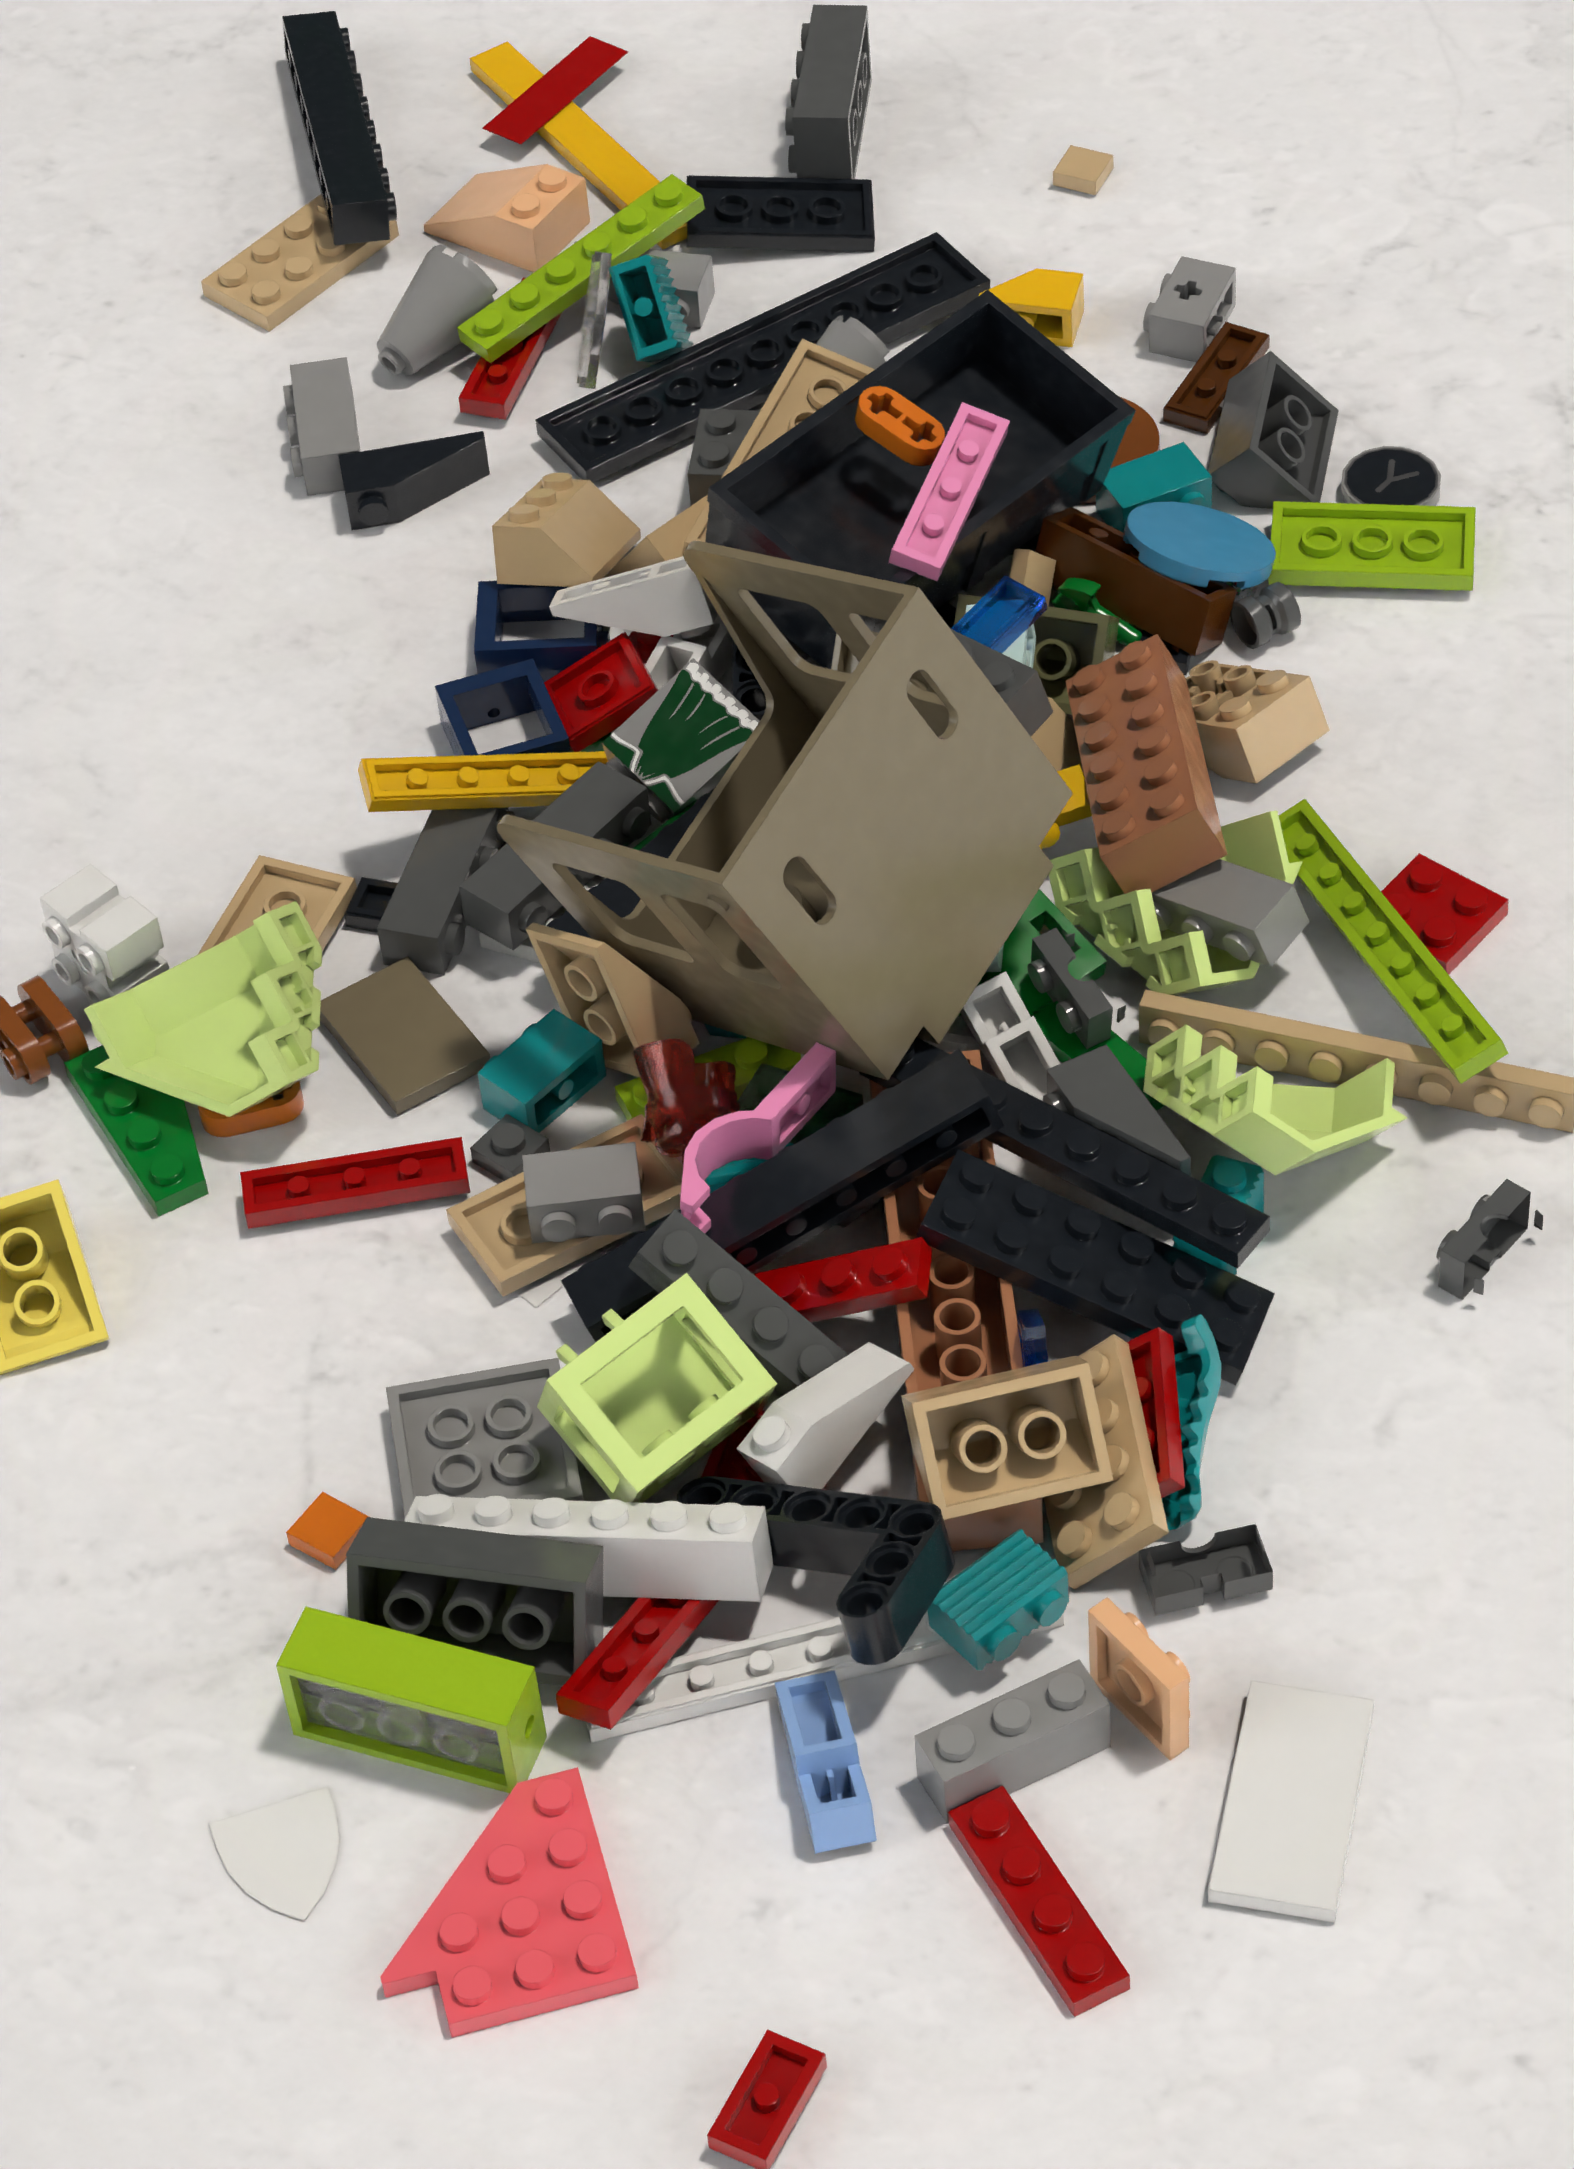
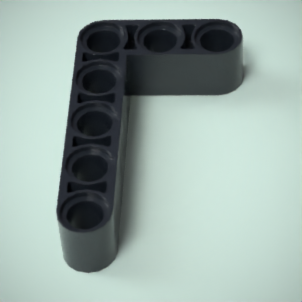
[676,1476,955,1665]

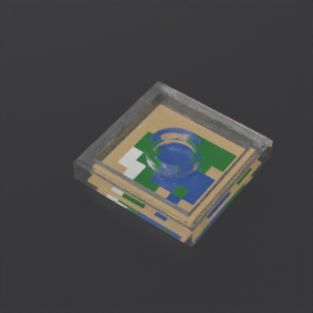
[577,251,612,389]

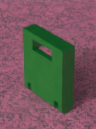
[976,889,1107,1016]

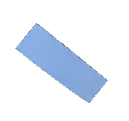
[775,1670,877,1854]

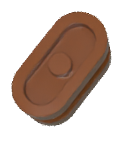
[0,975,89,1085]

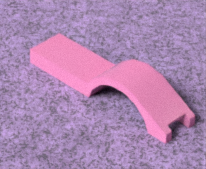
[680,1042,836,1234]

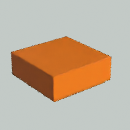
[286,1491,369,1570]

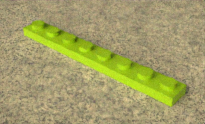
[1278,799,1509,1084]

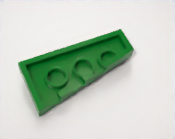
[64,1045,209,1217]

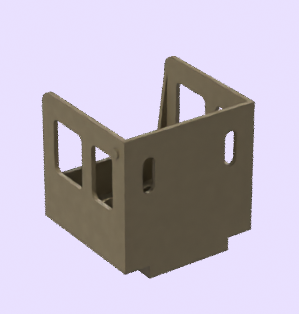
[496,541,1073,1080]

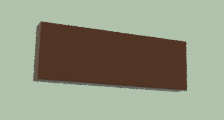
[1163,322,1270,435]

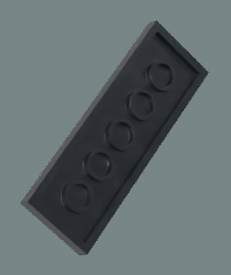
[915,1149,1275,1386]

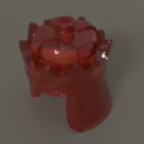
[633,1038,740,1165]

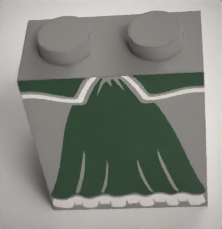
[602,658,760,823]

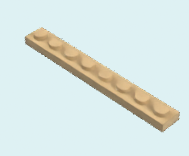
[1139,990,1574,1133]

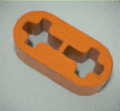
[855,386,945,466]
[198,1081,304,1137]

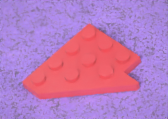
[380,1767,639,2038]

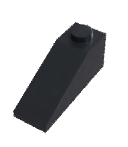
[338,431,490,530]

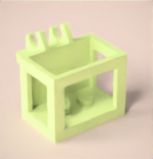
[537,1273,777,1503]

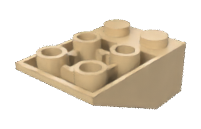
[1186,660,1330,784]

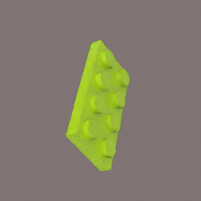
[1268,501,1476,591]

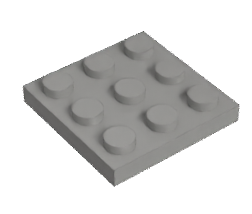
[386,1358,584,1518]

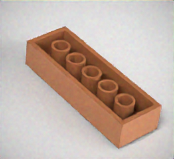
[1065,634,1227,894]

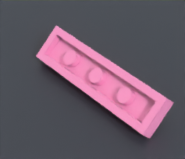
[889,402,1010,581]

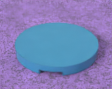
[1123,502,1276,589]

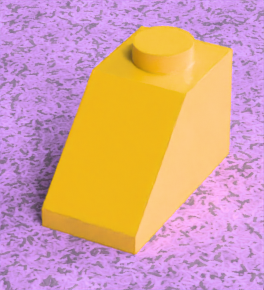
[979,268,1084,347]

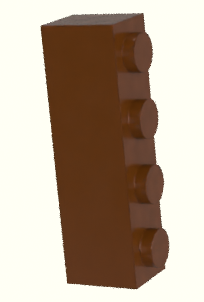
[1035,507,1237,656]

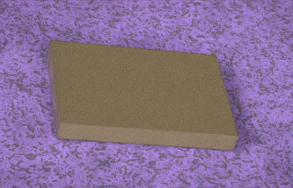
[320,956,490,1115]

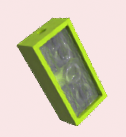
[276,1606,547,1793]

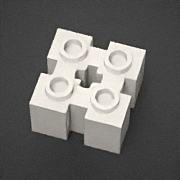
[40,864,169,1004]

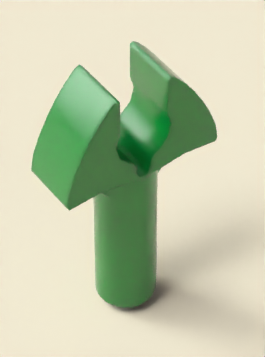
[1052,578,1142,647]

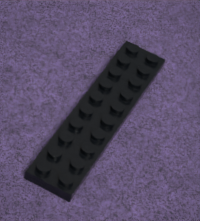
[535,232,990,483]

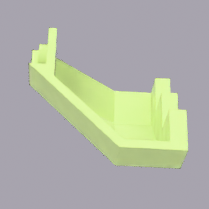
[1049,811,1303,995]
[84,901,322,1117]
[1143,1024,1407,1175]

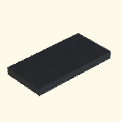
[686,175,875,251]

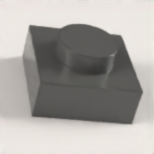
[470,1114,550,1181]

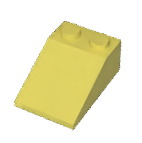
[0,1179,109,1375]

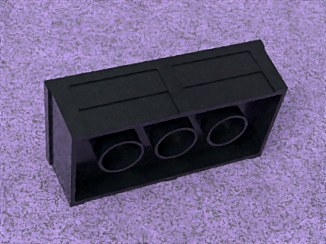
[705,290,1136,669]

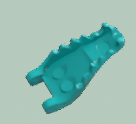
[1162,1314,1222,1531]

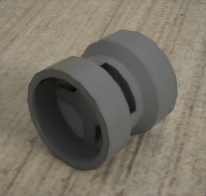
[1230,582,1301,649]

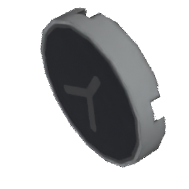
[1341,446,1441,506]

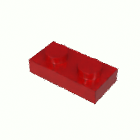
[707,2029,827,2169]

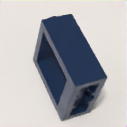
[474,581,610,682]
[435,658,571,756]

